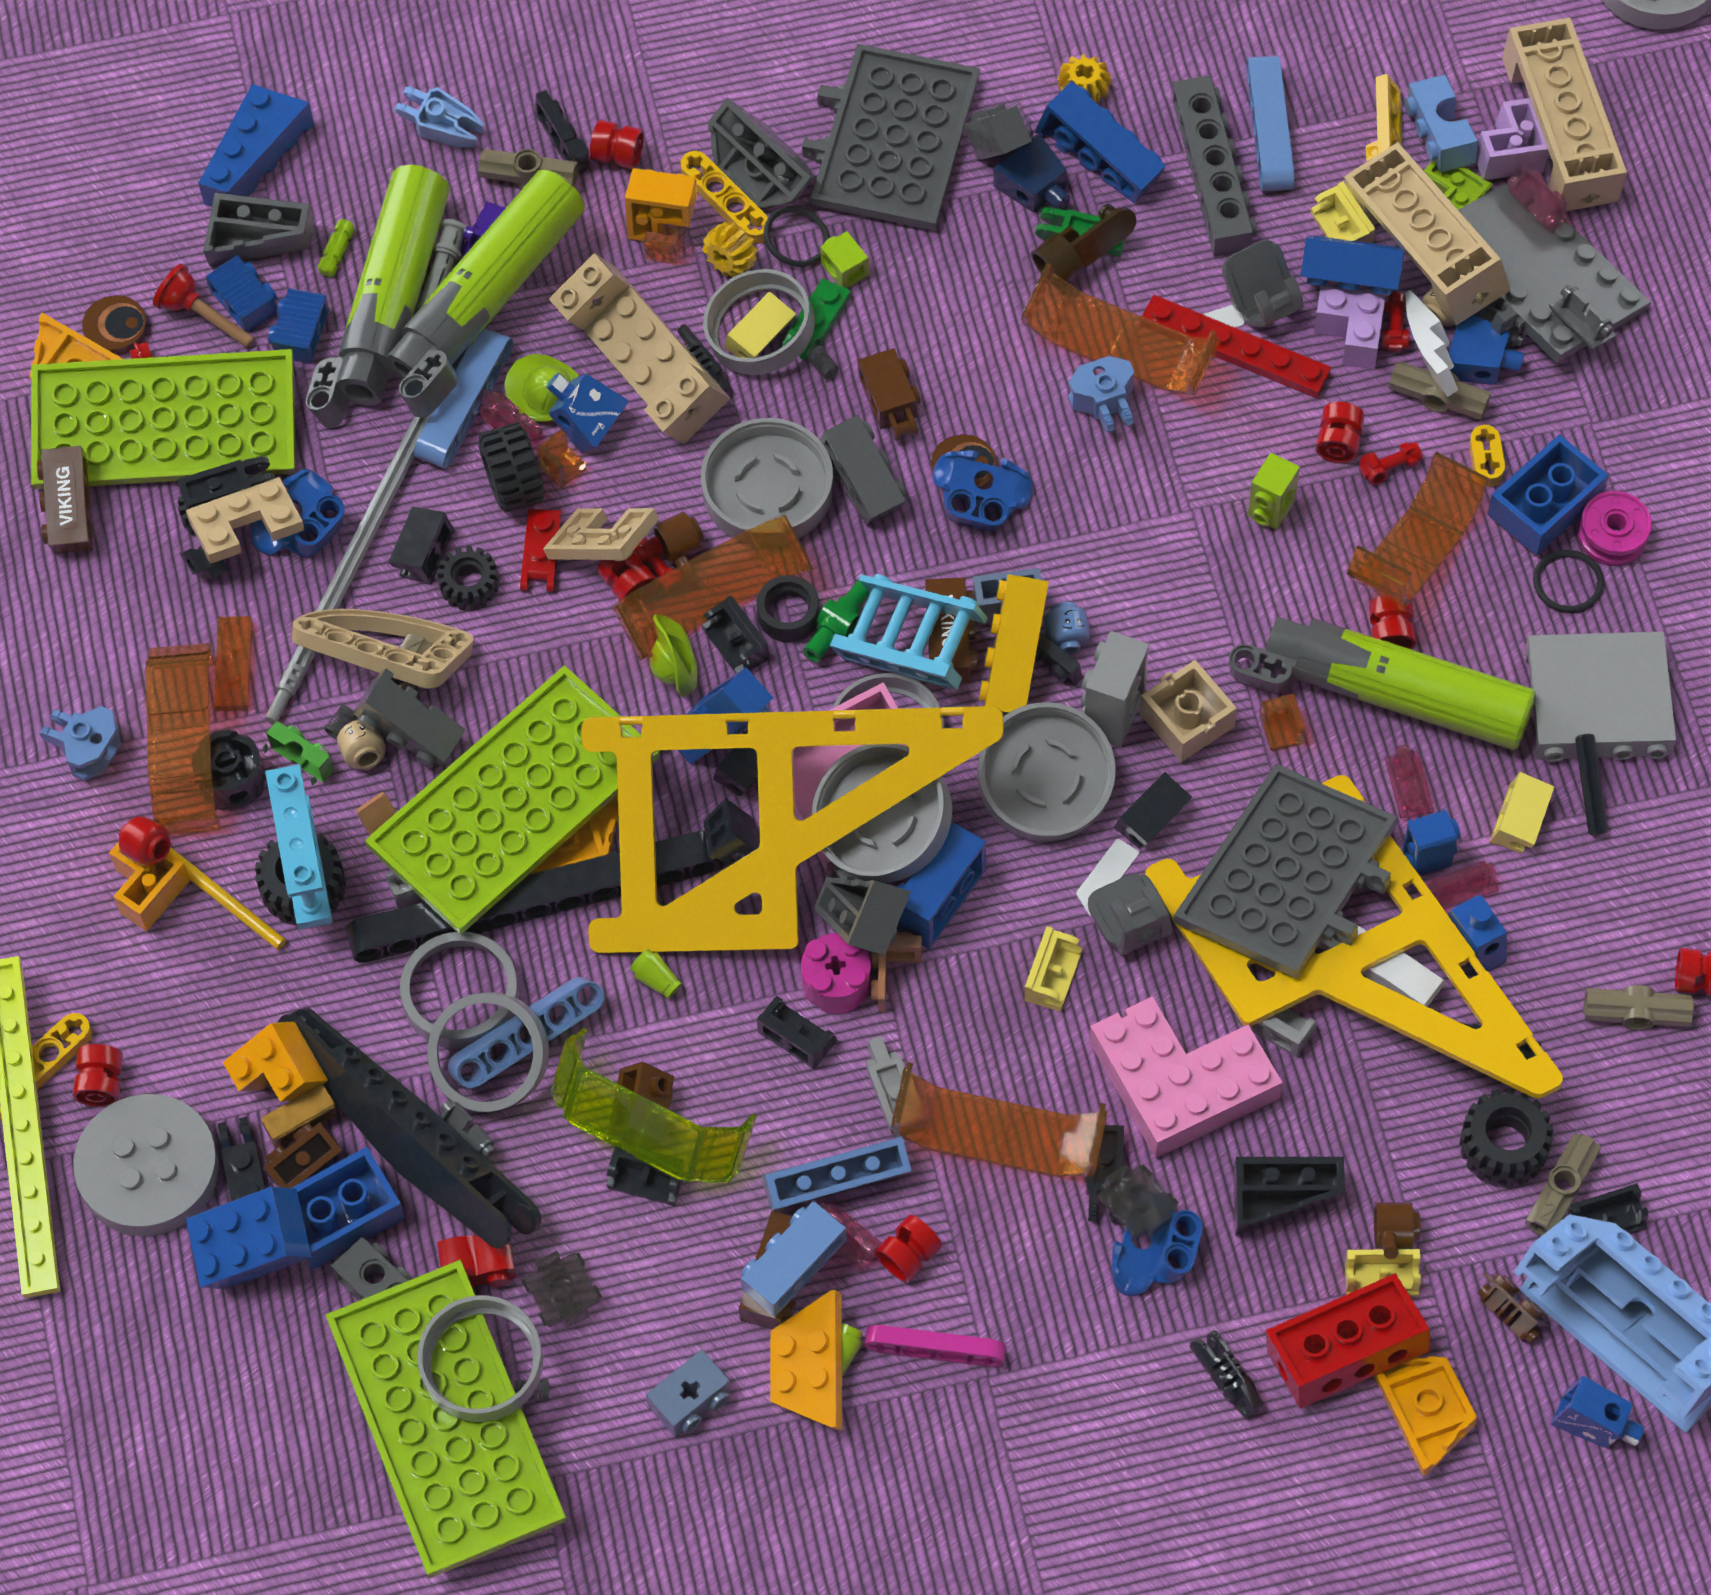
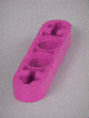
[864,1325,1006,1367]

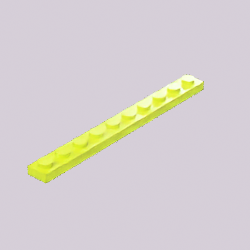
[0,956,60,1298]

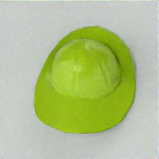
[505,353,579,422]
[649,614,698,698]

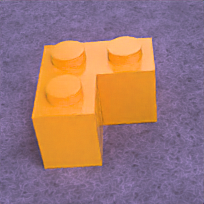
[625,168,697,243]
[109,842,190,932]
[222,1022,328,1102]

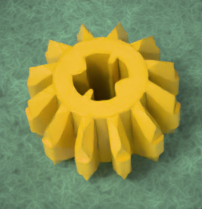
[1057,53,1111,104]
[702,221,758,277]

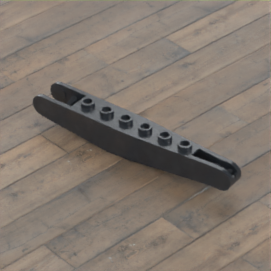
[278,1007,541,1248]

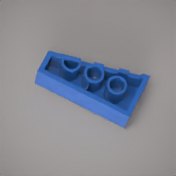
[1034,81,1166,203]
[198,84,314,207]
[678,667,774,765]

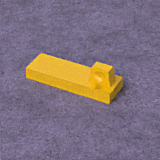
[1366,74,1402,161]

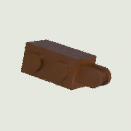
[858,348,921,441]

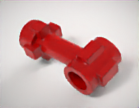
[1382,292,1410,352]
[1359,442,1423,485]
[634,537,683,594]

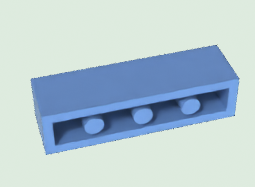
[761,1137,912,1210]

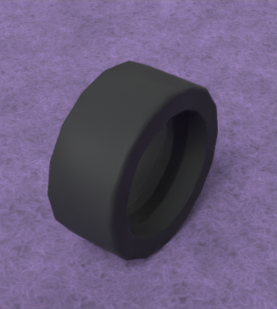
[756,575,820,642]

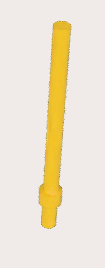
[169,847,286,950]

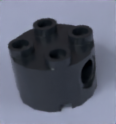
[192,730,265,810]

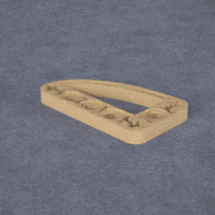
[291,609,474,688]

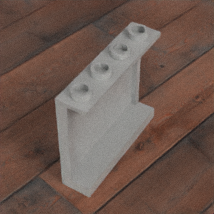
[1525,631,1676,762]

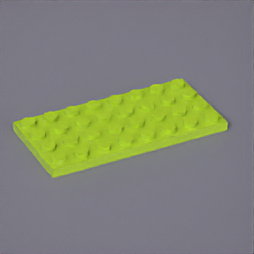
[31,349,296,490]
[365,665,660,935]
[325,1260,567,1579]

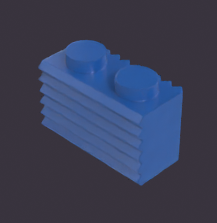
[205,255,277,332]
[268,288,329,364]
[1402,809,1461,876]

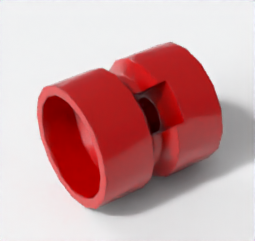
[590,120,644,169]
[1315,401,1365,463]
[597,550,658,608]
[1369,593,1416,650]
[1675,948,1711,996]
[73,1044,123,1107]
[874,1215,943,1283]

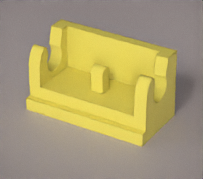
[1310,182,1376,244]
[724,291,796,358]
[1489,772,1555,853]
[1024,926,1082,1012]
[1344,1249,1421,1297]

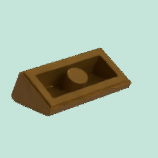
[262,1084,337,1149]

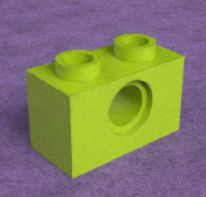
[1248,452,1300,530]

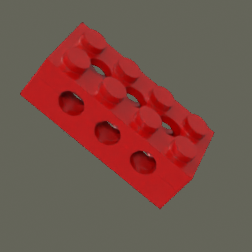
[1265,1273,1430,1409]

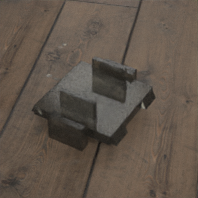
[1097,1164,1179,1238]
[521,1251,602,1328]

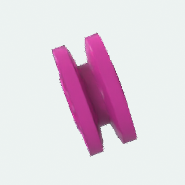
[1578,491,1652,566]

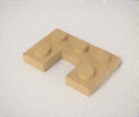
[186,477,304,564]
[543,508,659,561]

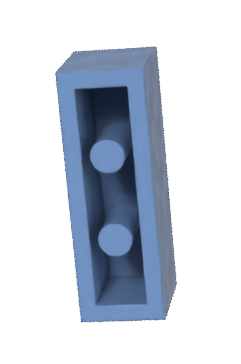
[741,1201,847,1317]

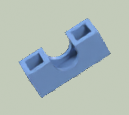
[1404,75,1478,172]

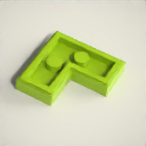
[1424,160,1493,210]

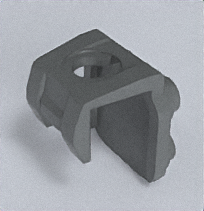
[1222,240,1304,327]
[1088,874,1173,956]

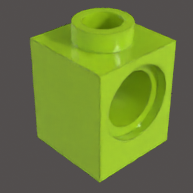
[820,231,869,288]

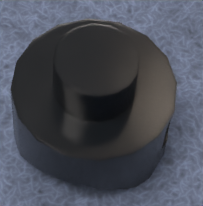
[179,544,228,580]

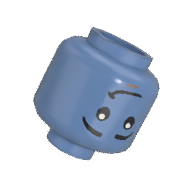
[1044,602,1090,654]

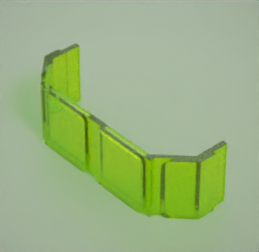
[550,1028,757,1183]

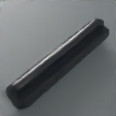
[1575,733,1608,835]

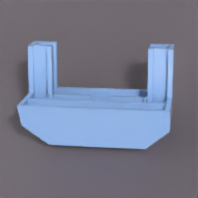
[1514,1214,1711,1433]

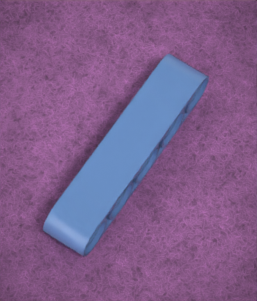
[1246,56,1294,192]
[414,328,513,469]
[447,977,604,1088]

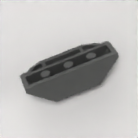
[708,98,814,209]

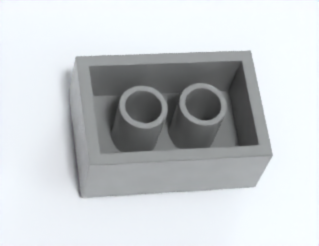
[1081,631,1149,748]

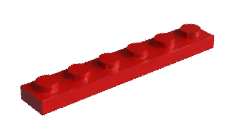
[1139,294,1331,399]

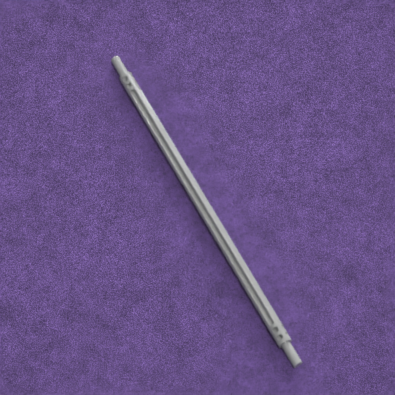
[264,347,468,725]

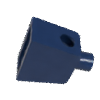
[993,134,1070,211]

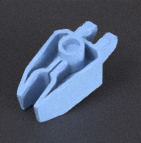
[394,86,484,148]

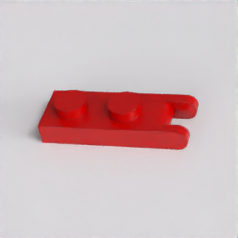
[520,509,562,593]

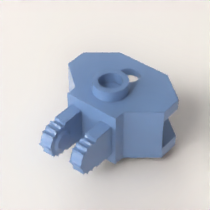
[1068,356,1135,433]
[39,706,122,781]

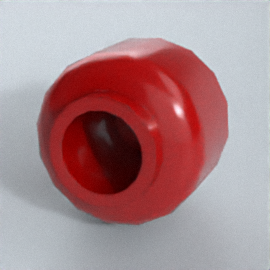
[119,816,171,866]

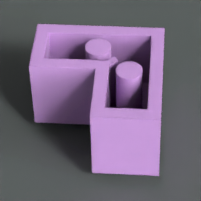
[1476,98,1550,180]
[1314,286,1386,369]

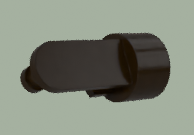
[1031,204,1137,291]

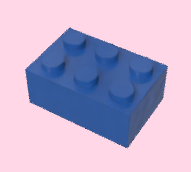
[1300,235,1405,295]
[1487,434,1609,556]
[897,821,986,950]
[292,1147,406,1271]
[186,1186,312,1289]

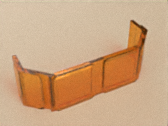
[1021,263,1220,395]
[1346,452,1489,607]
[612,514,813,660]
[145,643,221,835]
[890,1062,1108,1178]

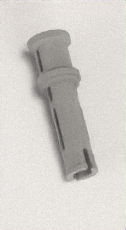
[416,219,467,310]

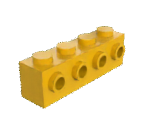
[978,574,1049,713]

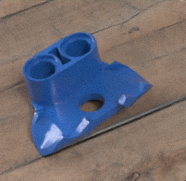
[932,450,1033,531]
[251,469,345,557]
[1112,1190,1203,1296]

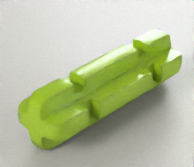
[317,219,354,278]

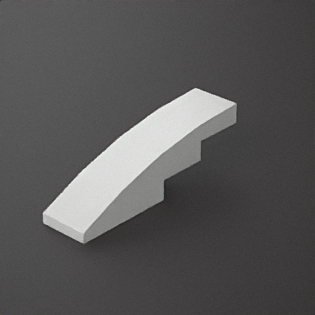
[1405,290,1458,397]
[1318,926,1445,1007]

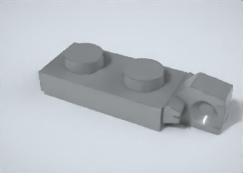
[866,1036,924,1134]

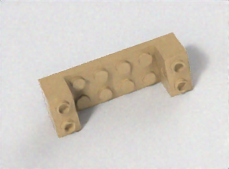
[1502,17,1627,213]
[1344,142,1511,325]
[549,253,730,444]

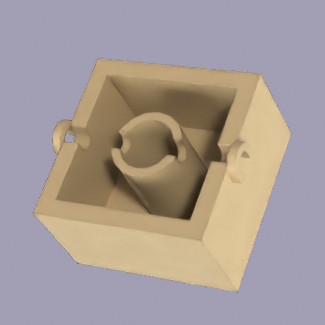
[1140,660,1237,763]

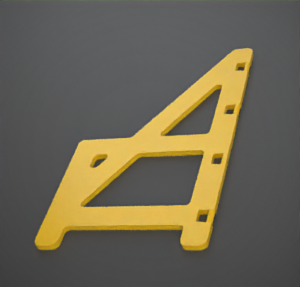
[581,706,1004,953]
[1145,775,1563,1099]

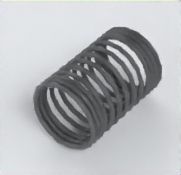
[807,346,839,379]
[324,705,357,740]
[515,1378,549,1400]

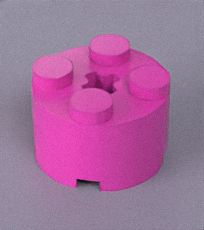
[801,933,872,1014]

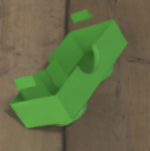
[263,721,334,785]

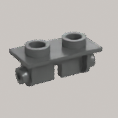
[1549,285,1616,350]
[439,1100,496,1164]

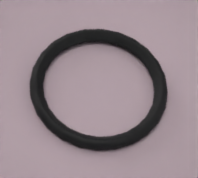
[763,206,829,267]
[1533,550,1604,613]

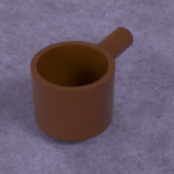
[653,511,704,587]
[1374,1202,1420,1259]

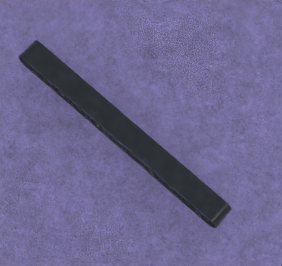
[346,831,719,963]

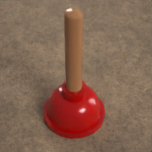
[153,263,254,347]

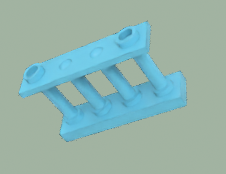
[830,574,988,690]
[265,764,333,930]

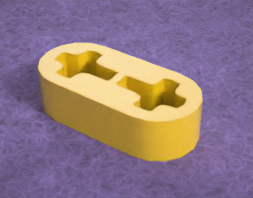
[1469,425,1505,487]

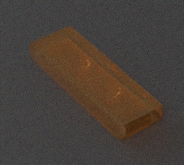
[214,616,253,711]

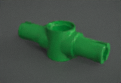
[803,578,870,663]

